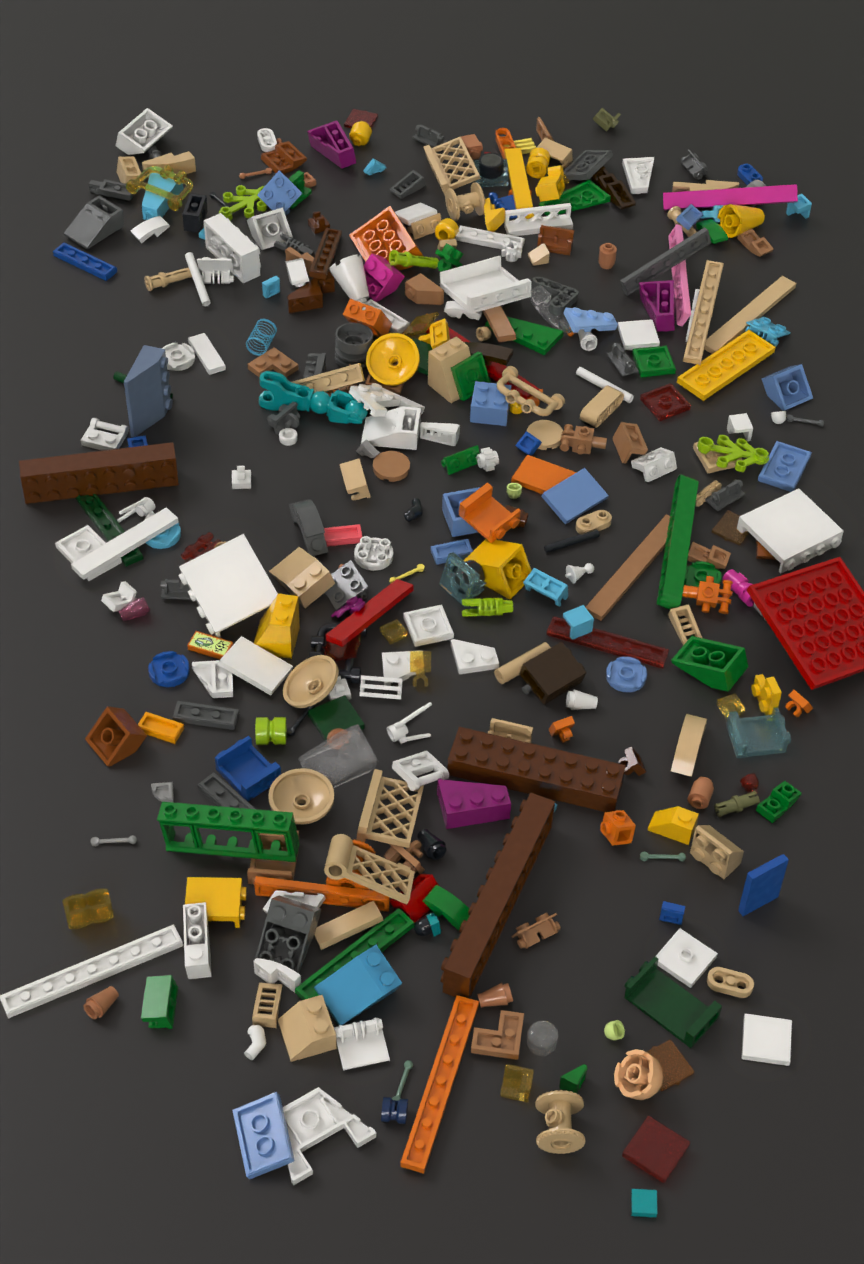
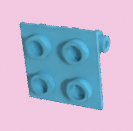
[745,317,791,347]

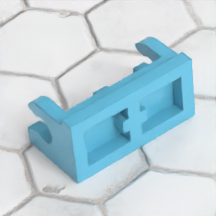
[523,568,569,607]

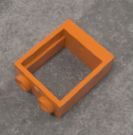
[343,299,392,337]

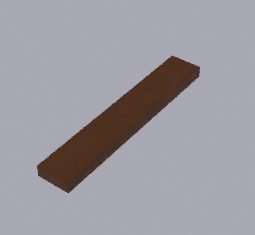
[309,228,342,280]

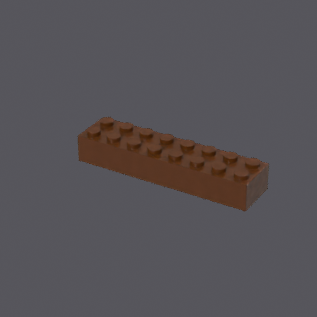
[19,442,179,504]
[447,727,626,812]

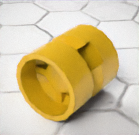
[526,147,550,179]

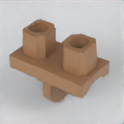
[384,840,425,878]

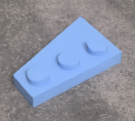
[564,307,618,333]

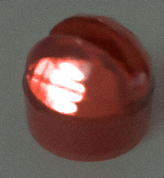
[740,773,759,792]

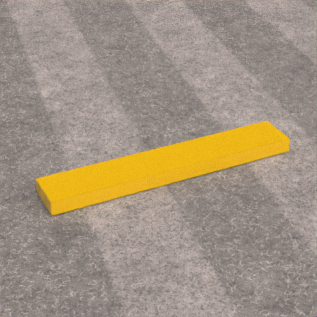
[504,148,534,219]

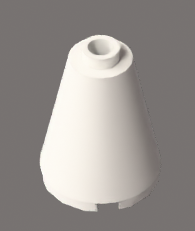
[329,254,369,303]

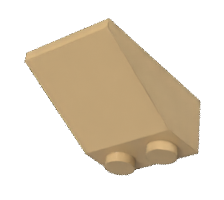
[269,547,335,608]

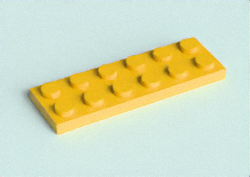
[677,330,776,401]

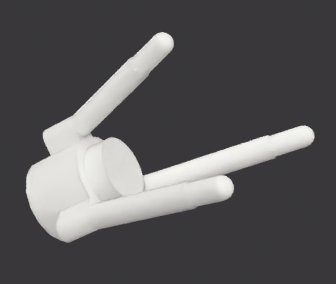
[117,497,155,523]
[387,702,432,744]

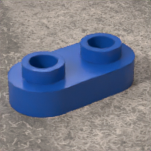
[737,164,763,185]

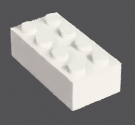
[204,213,261,283]

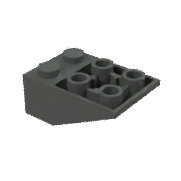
[64,195,124,249]
[253,895,322,974]

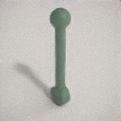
[640,851,686,861]
[392,1060,413,1101]

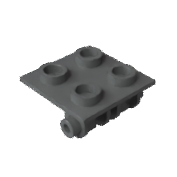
[325,560,369,610]

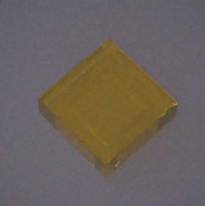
[380,619,408,645]
[716,693,746,719]

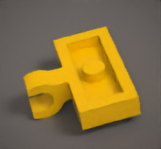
[418,318,450,349]

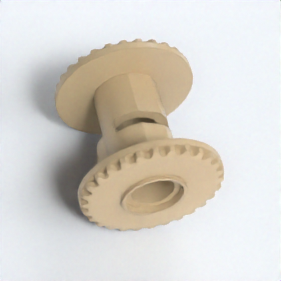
[445,182,485,221]
[535,1090,585,1154]

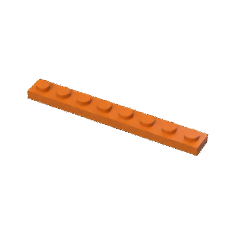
[400,995,479,1174]

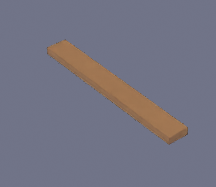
[585,514,670,621]

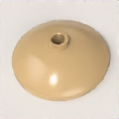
[283,655,339,708]
[269,768,334,824]

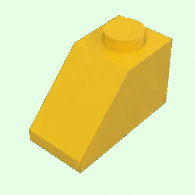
[648,806,699,845]

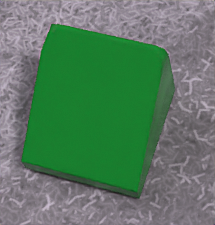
[559,1064,588,1093]

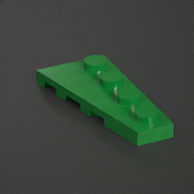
[539,180,611,216]
[485,316,564,355]

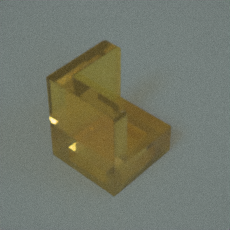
[500,1064,534,1102]

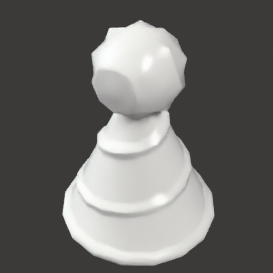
[565,563,594,584]

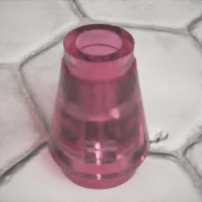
[118,597,150,622]

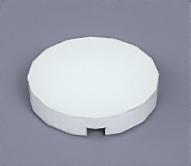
[162,343,195,371]

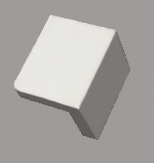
[727,413,753,441]

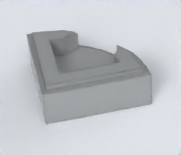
[356,439,380,458]
[151,782,174,802]

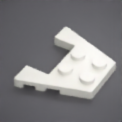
[349,383,425,417]
[283,1087,376,1185]

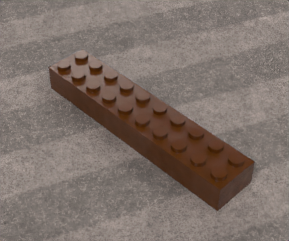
[440,793,555,999]

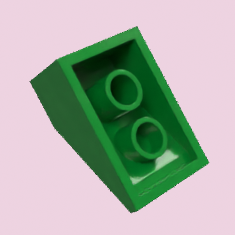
[671,636,748,692]

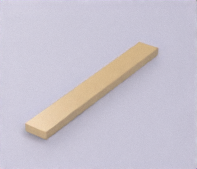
[683,260,724,365]
[704,276,796,354]

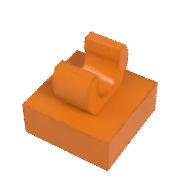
[785,690,813,718]
[548,716,575,743]

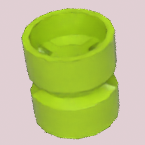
[255,717,287,745]

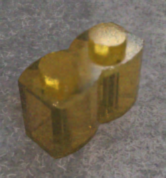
[62,888,114,929]

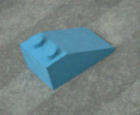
[314,945,402,1025]

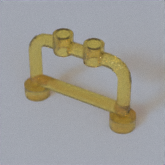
[125,165,193,211]

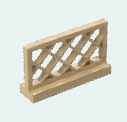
[423,136,481,196]
[356,769,424,848]

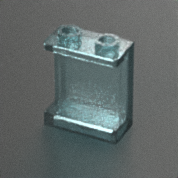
[726,707,791,758]

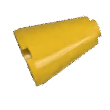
[718,204,765,238]

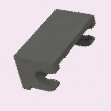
[303,353,326,379]

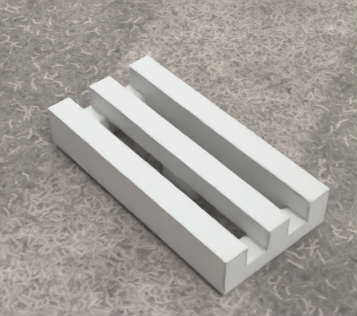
[359,675,403,700]

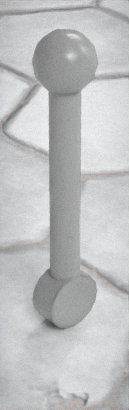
[90,835,137,847]

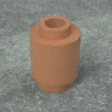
[598,243,617,269]
[688,777,714,809]

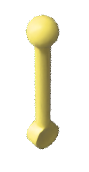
[389,564,425,584]

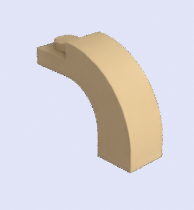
[671,714,707,777]

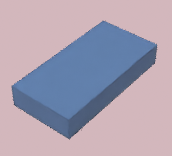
[676,204,703,230]
[431,539,473,565]

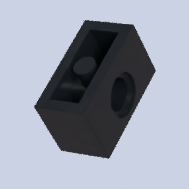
[182,194,208,232]

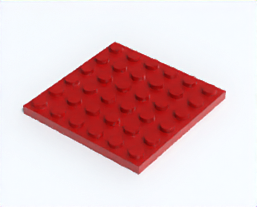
[746,557,864,690]

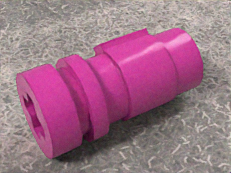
[723,569,754,607]

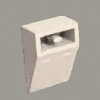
[361,406,421,450]

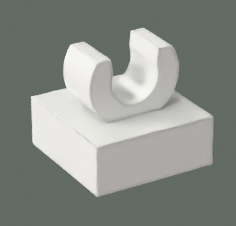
[232,466,251,489]
[328,676,351,701]

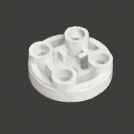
[354,536,393,571]

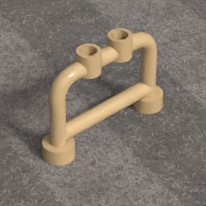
[496,366,565,416]

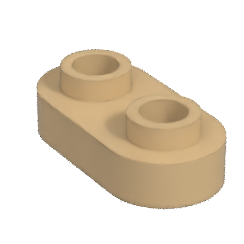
[576,510,612,534]
[707,967,754,998]

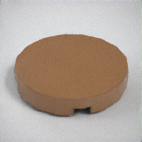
[373,451,410,482]

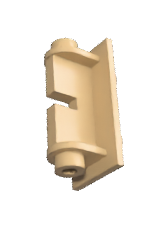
[407,213,441,240]

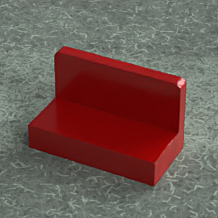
[390,874,439,923]

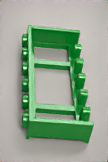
[157,802,300,862]

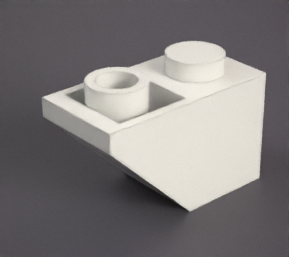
[285,258,309,287]

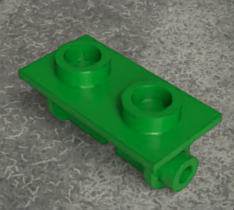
[441,445,480,475]

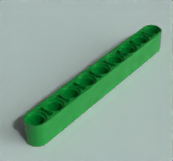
[657,474,699,609]

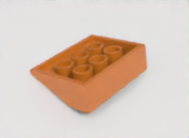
[349,206,423,271]

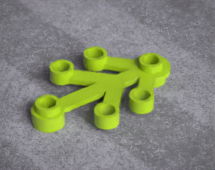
[219,185,267,221]
[697,435,769,472]

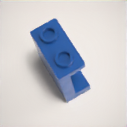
[215,736,281,802]

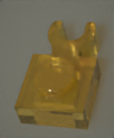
[410,651,431,687]

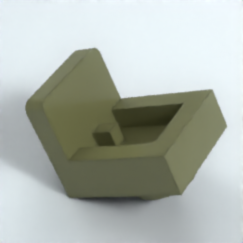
[592,108,621,132]

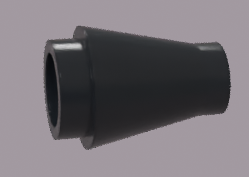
[417,829,447,860]

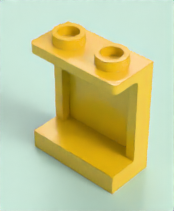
[185,877,247,928]

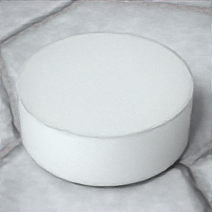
[279,428,298,446]

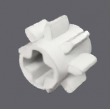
[501,241,522,262]
[477,447,499,472]

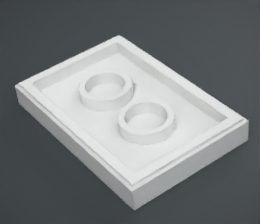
[55,525,122,581]
[218,636,293,695]

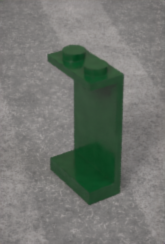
[624,956,722,1048]

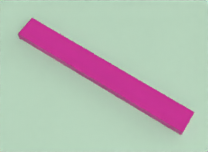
[663,184,798,210]

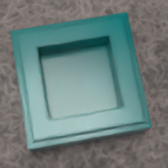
[631,1189,657,1218]

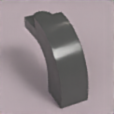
[289,499,328,556]

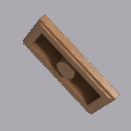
[536,117,555,142]

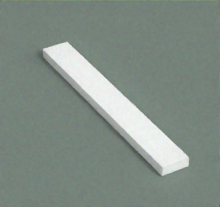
[0,924,183,1019]

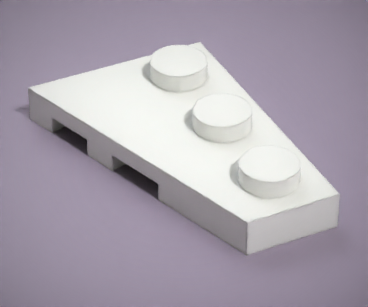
[622,157,654,194]

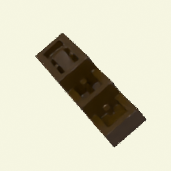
[591,166,636,209]
[464,342,513,366]

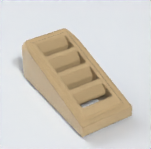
[668,604,702,645]
[252,982,283,1028]

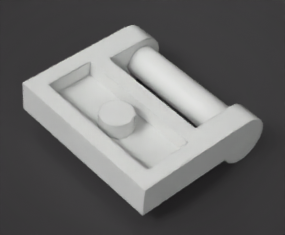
[81,418,129,451]
[392,751,449,791]

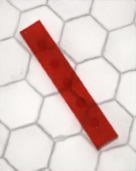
[547,616,669,669]

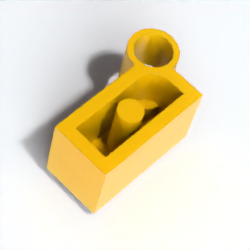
[535,165,565,202]

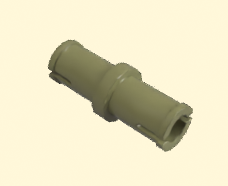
[714,791,760,817]

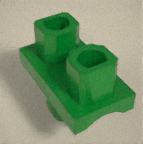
[435,243,463,272]

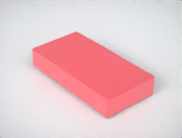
[324,524,363,547]

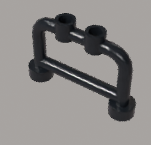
[309,623,367,684]

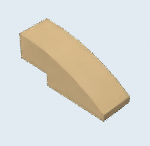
[142,151,196,178]

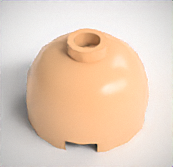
[614,1049,664,1100]

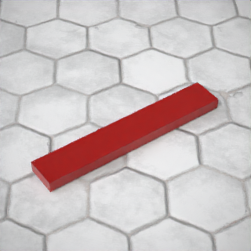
[326,579,414,647]

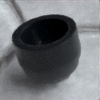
[414,916,433,936]

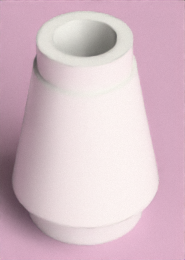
[578,329,597,351]
[566,689,598,710]

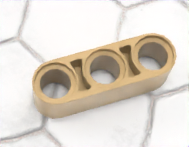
[580,385,624,428]

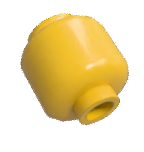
[349,121,372,146]
[435,218,459,241]

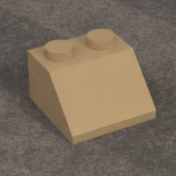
[278,995,337,1062]

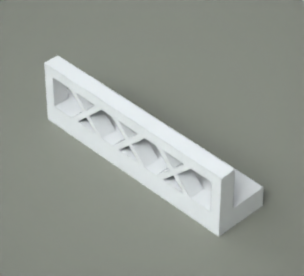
[504,203,573,236]

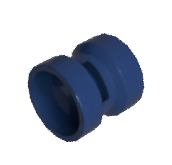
[381,1097,408,1124]

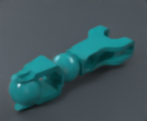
[258,371,368,424]

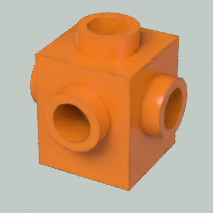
[600,810,636,846]

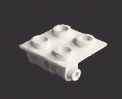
[197,257,234,284]
[334,1018,390,1070]

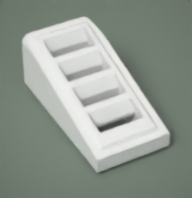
[420,422,460,446]

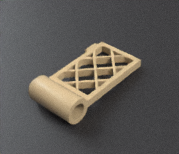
[324,834,415,904]

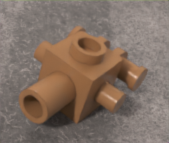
[560,424,607,455]

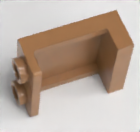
[247,831,300,885]

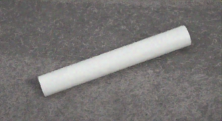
[185,252,211,306]
[576,367,634,403]

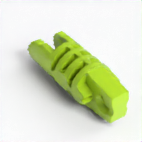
[462,598,513,617]

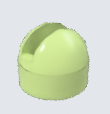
[506,483,522,499]
[604,1020,625,1040]

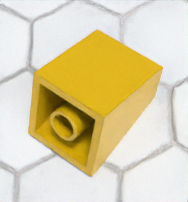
[463,539,532,599]
[254,594,300,659]

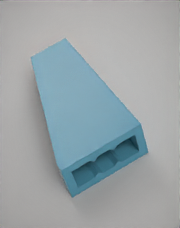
[142,168,184,220]

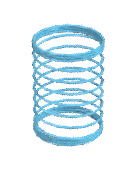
[246,319,277,356]

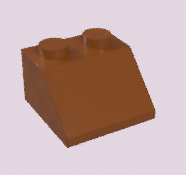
[85,706,147,767]

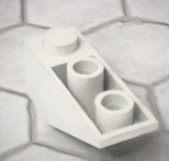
[183,902,212,979]

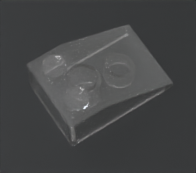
[298,724,378,788]

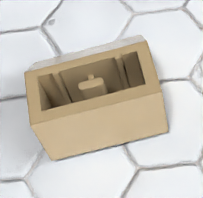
[690,825,744,879]

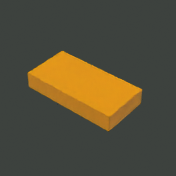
[138,712,184,744]

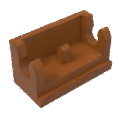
[537,225,574,256]

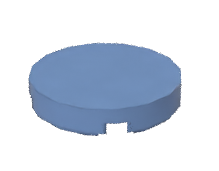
[606,657,647,692]

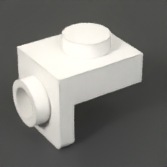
[101,581,137,612]

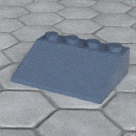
[124,345,173,437]

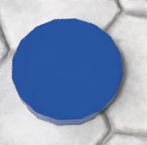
[148,651,190,687]

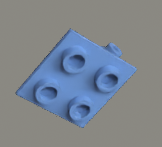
[257,170,303,215]

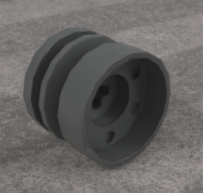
[335,322,373,369]

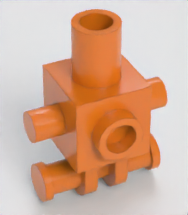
[682,576,733,614]

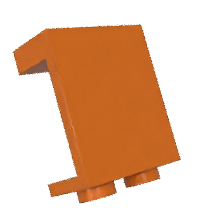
[459,482,521,543]

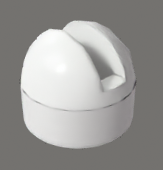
[771,411,786,424]

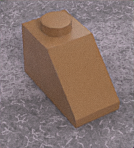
[405,273,444,305]

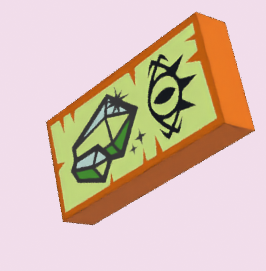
[187,631,233,659]

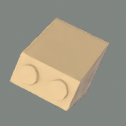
[428,337,471,403]

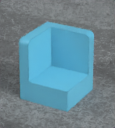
[786,194,812,219]
[563,605,594,640]

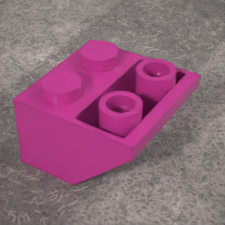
[364,253,405,302]

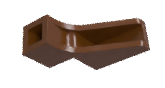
[288,270,335,313]

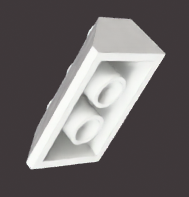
[116,108,173,155]

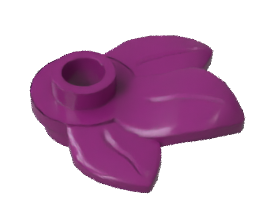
[331,596,366,618]

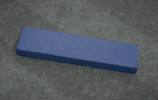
[53,243,117,281]

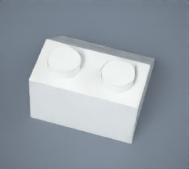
[247,207,293,250]

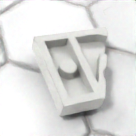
[382,651,424,686]

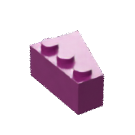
[307,120,356,169]
[639,280,675,332]
[437,779,511,829]

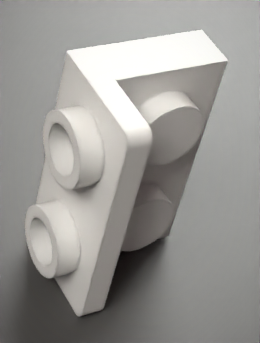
[631,447,677,482]

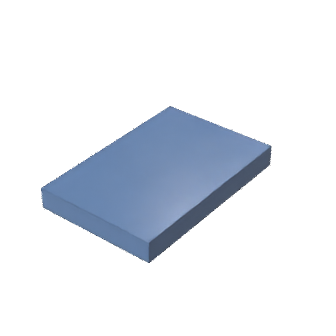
[758,441,812,492]
[541,468,609,525]
[232,1092,295,1179]

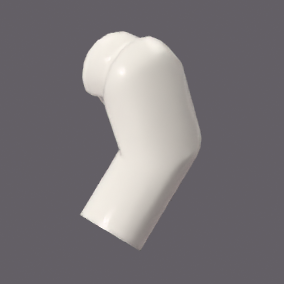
[244,1025,266,1060]

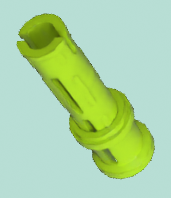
[389,250,439,269]

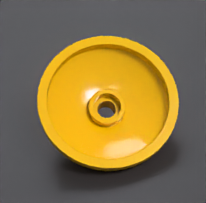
[366,333,420,386]

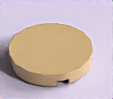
[527,420,563,450]

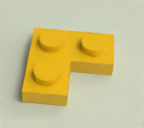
[751,674,782,720]

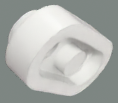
[257,128,277,152]

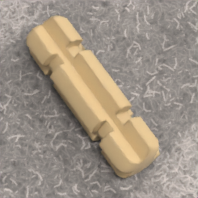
[695,480,722,507]

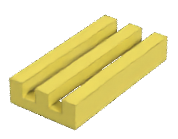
[503,138,537,154]

